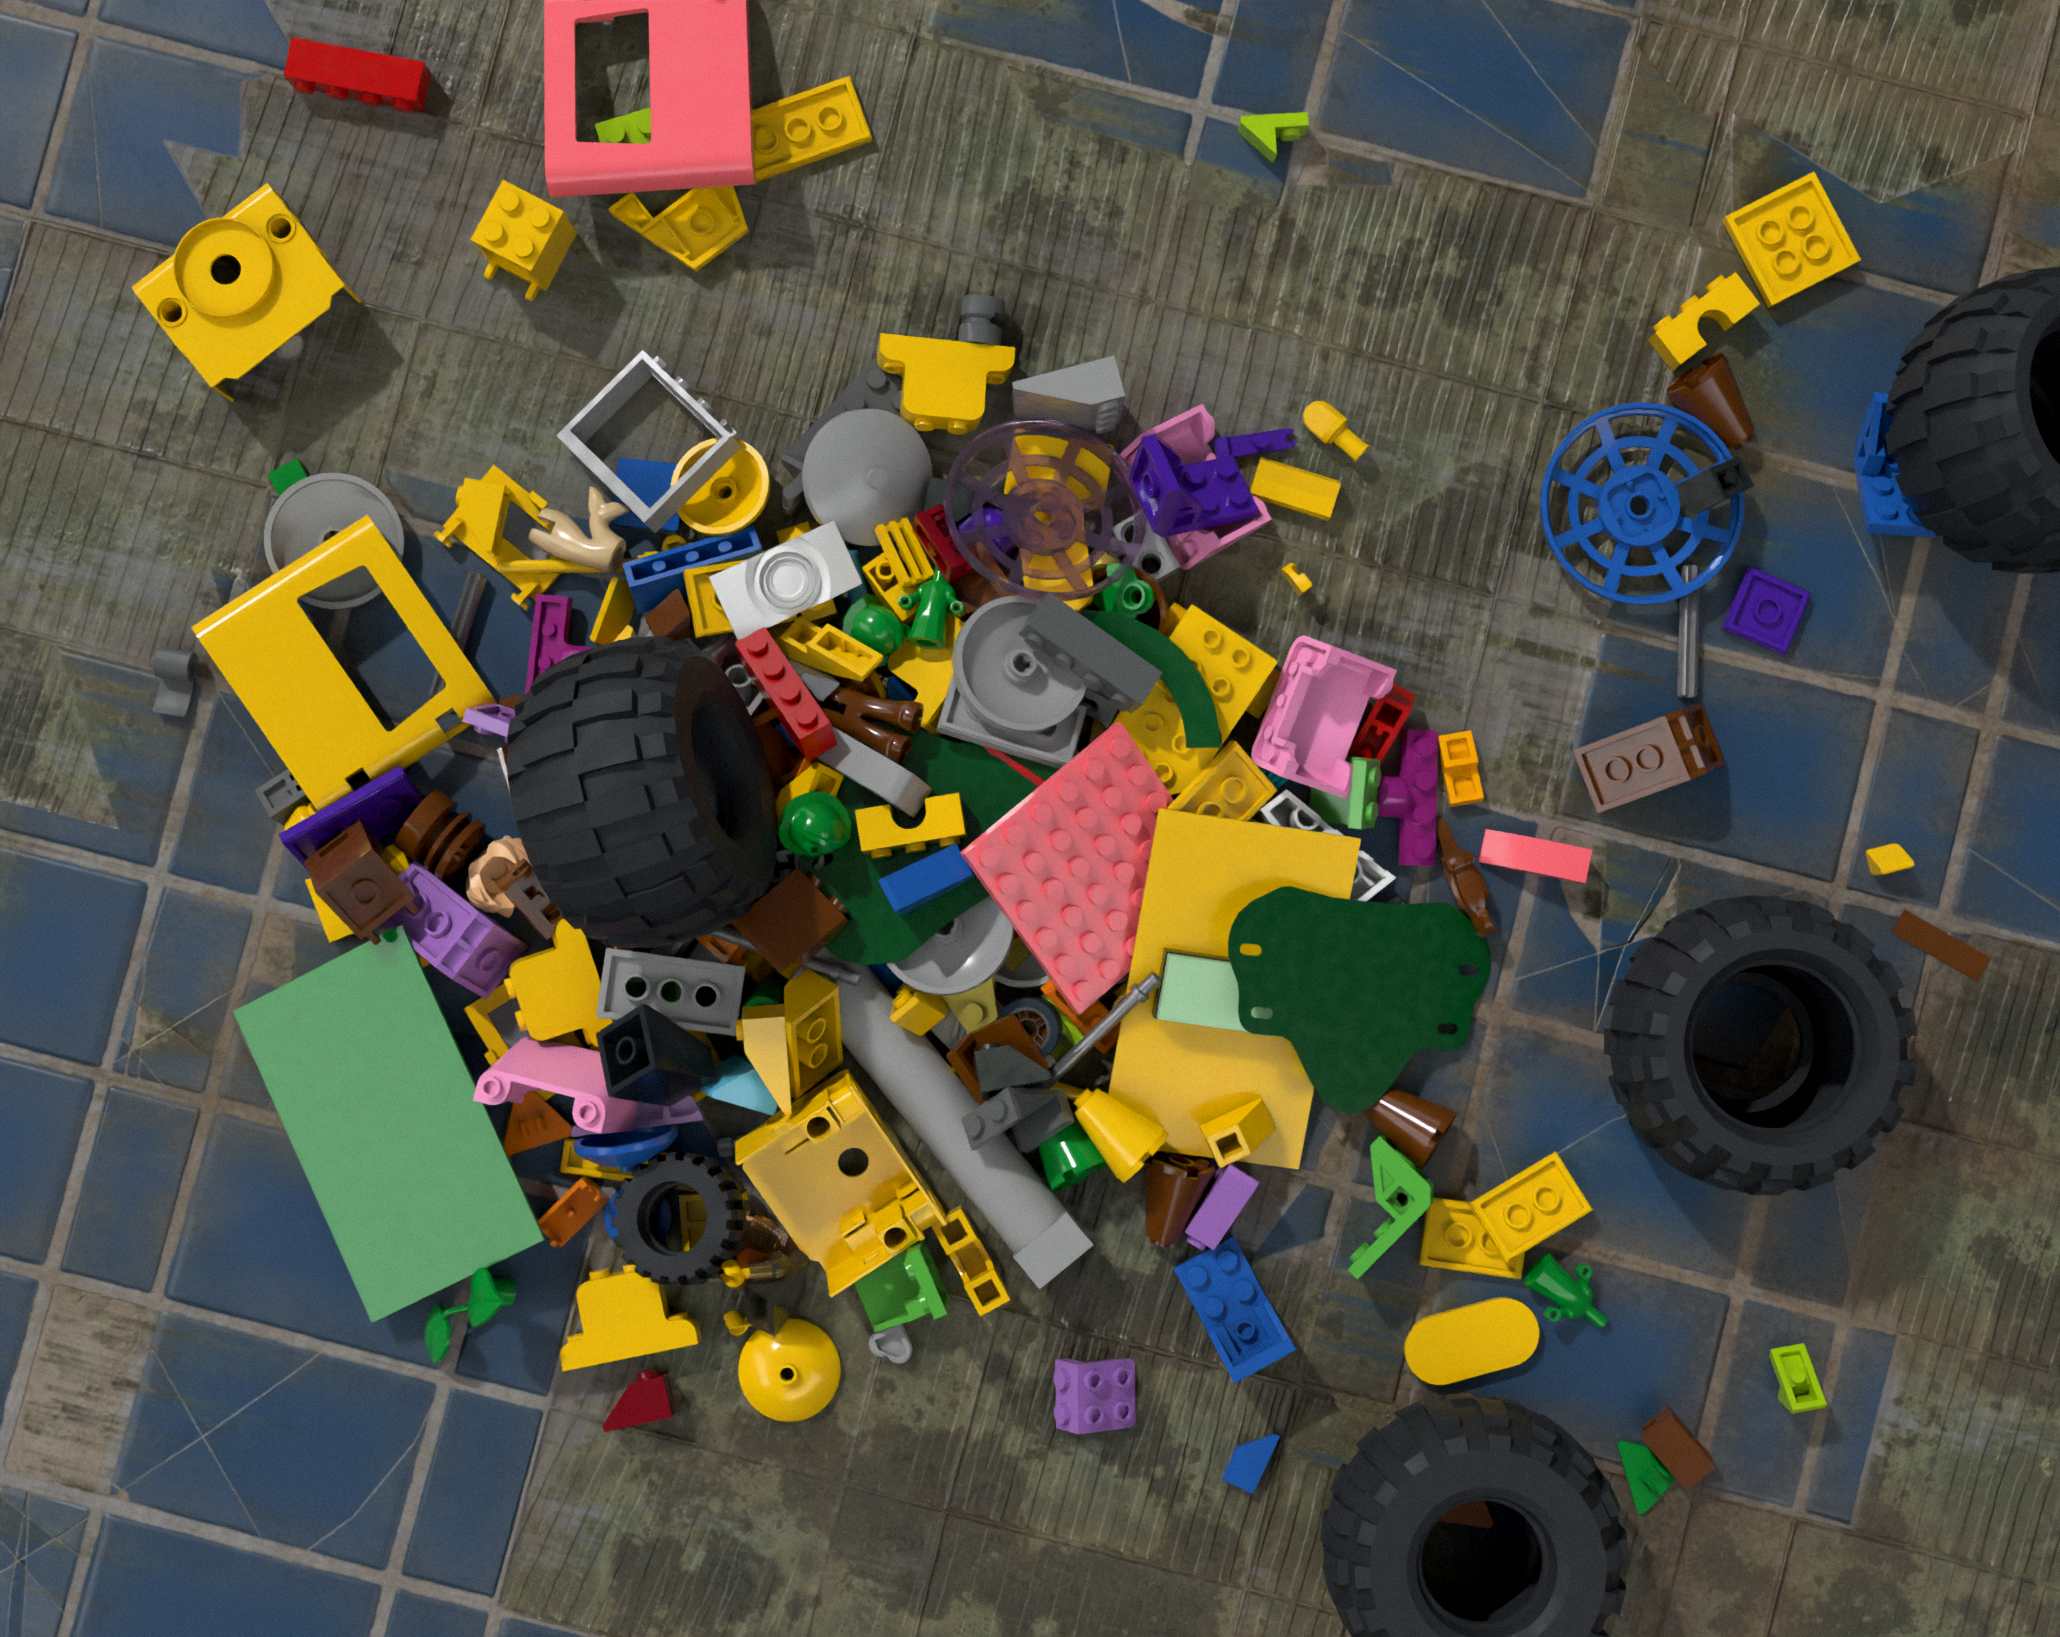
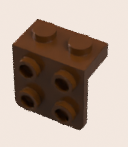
[946,1015,1049,1106]

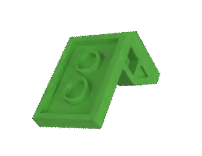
[1347,1134,1434,1280]
[854,1239,950,1332]

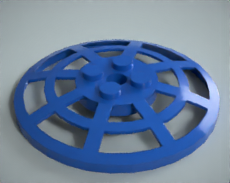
[1539,402,1745,606]

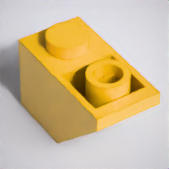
[862,552,920,625]
[889,983,949,1036]
[1199,1097,1276,1168]

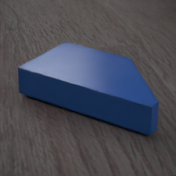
[1221,1432,1280,1494]

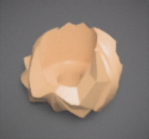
[465,835,532,918]

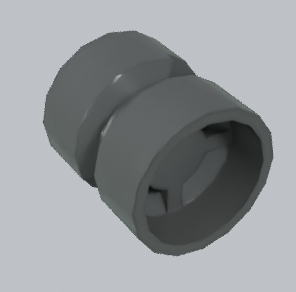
[958,295,1005,346]

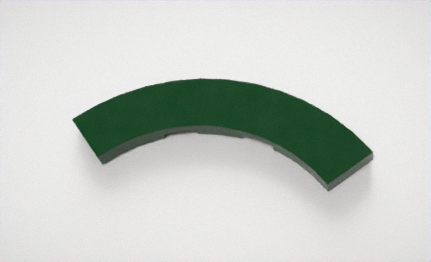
[1085,610,1223,748]

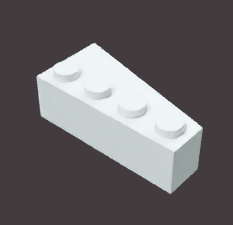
[1254,789,1396,901]

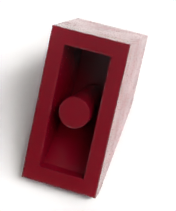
[603,1368,676,1432]

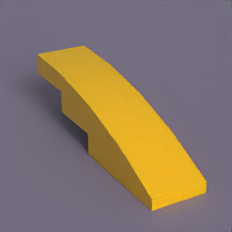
[766,616,883,682]

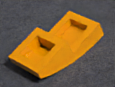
[1438,730,1484,807]

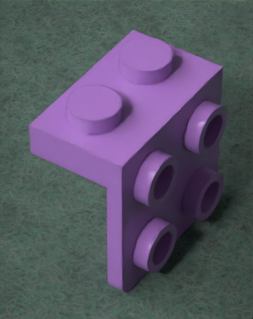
[1053,1358,1136,1434]

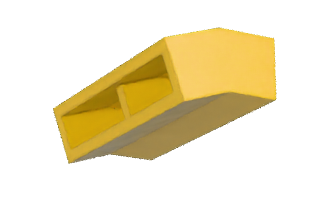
[1250,457,1341,521]

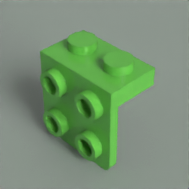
[1309,756,1381,829]

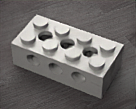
[596,948,745,1036]

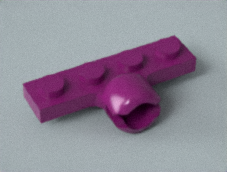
[525,594,591,693]
[1377,729,1438,866]

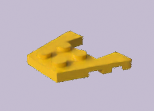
[608,186,749,272]

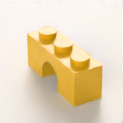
[1648,272,1760,371]
[855,793,968,859]
[931,1204,1011,1317]

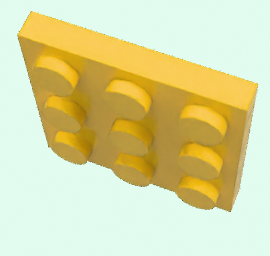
[1722,172,1861,308]

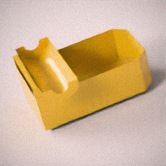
[1109,602,1281,795]

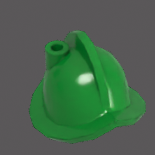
[842,594,911,668]
[777,791,851,857]

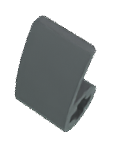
[152,647,198,717]

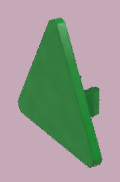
[1617,1440,1676,1514]

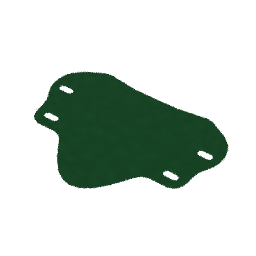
[797,721,1059,965]
[1228,886,1491,1114]

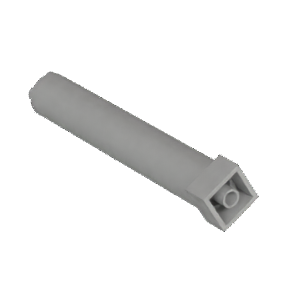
[791,946,1093,1290]

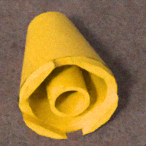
[1073,1088,1169,1183]

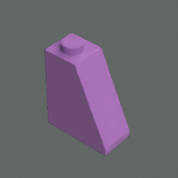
[1184,1163,1260,1250]

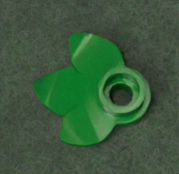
[1093,563,1154,619]

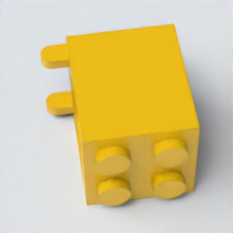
[470,180,577,302]

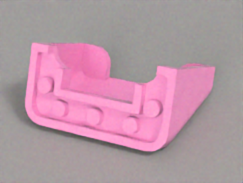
[1118,404,1272,570]
[1251,636,1397,799]
[473,1036,639,1134]

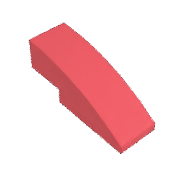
[1478,829,1593,884]

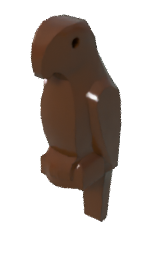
[1436,817,1498,937]

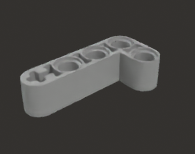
[815,726,933,819]

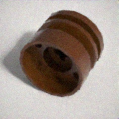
[395,790,487,881]

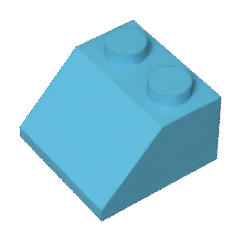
[699,1054,778,1116]

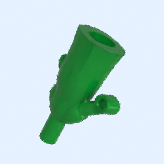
[898,566,966,649]
[1524,1253,1608,1329]

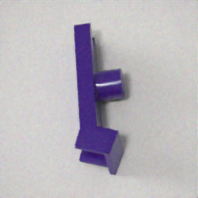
[1213,429,1296,459]

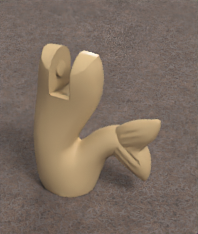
[528,486,630,573]

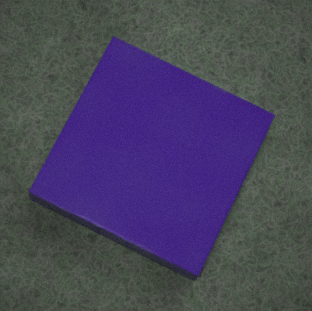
[1721,566,1811,656]

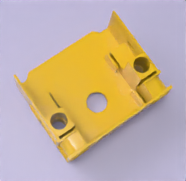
[131,183,362,402]
[735,1069,947,1298]

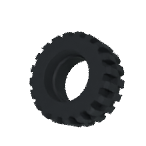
[611,1151,752,1286]

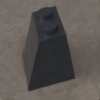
[596,1004,717,1107]

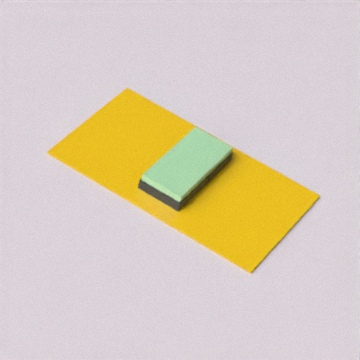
[1108,808,1361,1169]

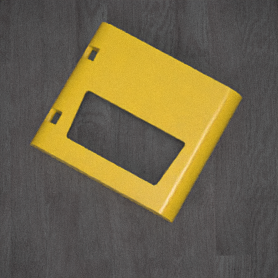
[191,514,498,812]

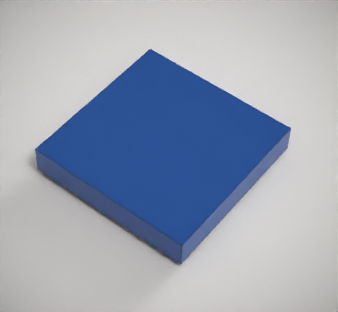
[611,457,681,533]

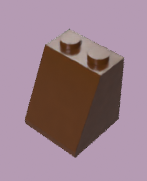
[732,868,850,980]

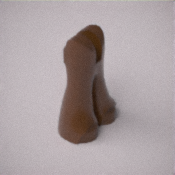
[822,687,924,766]

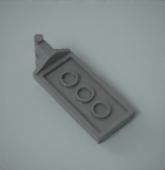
[781,358,902,518]

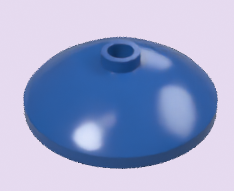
[573,1125,678,1172]

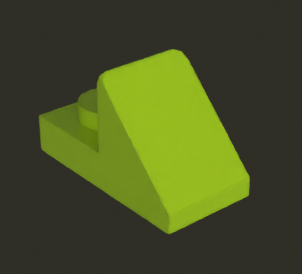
[1238,112,1309,163]
[1769,1343,1827,1414]

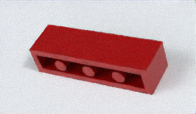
[284,37,431,113]
[734,627,838,762]

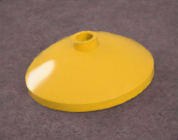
[670,438,771,536]
[738,1318,841,1422]

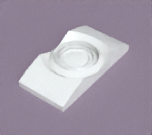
[709,520,862,640]

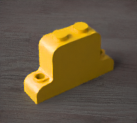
[877,333,1015,435]
[888,612,964,737]
[504,918,613,1048]
[560,1264,702,1371]

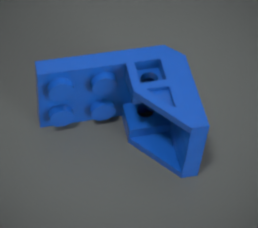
[1853,392,1936,538]
[1173,1235,1296,1383]

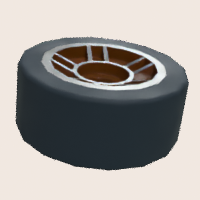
[996,995,1063,1057]

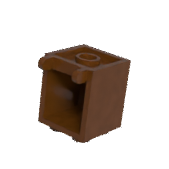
[304,819,420,945]

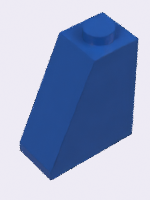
[878,844,975,916]

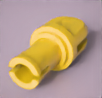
[1303,401,1369,462]

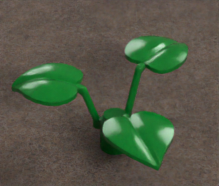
[424,1267,516,1365]

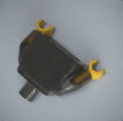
[721,1250,810,1337]

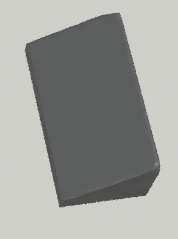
[787,658,840,701]

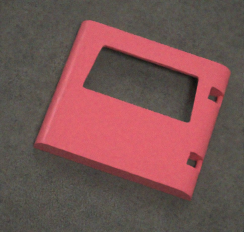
[544,0,755,198]

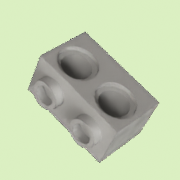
[1108,510,1180,582]

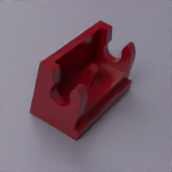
[912,504,981,584]

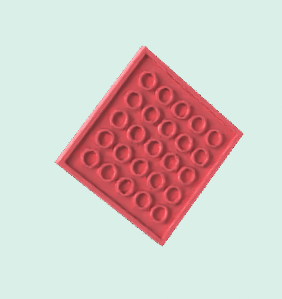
[960,722,1174,1015]

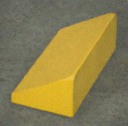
[590,577,635,646]

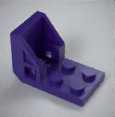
[1128,434,1258,538]

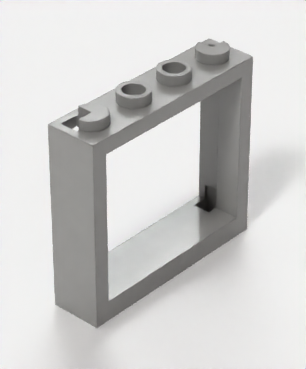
[556,350,741,533]

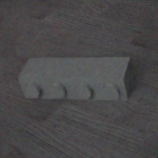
[1018,592,1163,713]

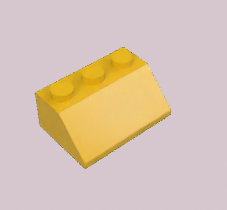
[784,969,843,1099]

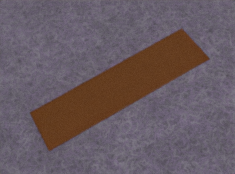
[1892,909,1990,981]

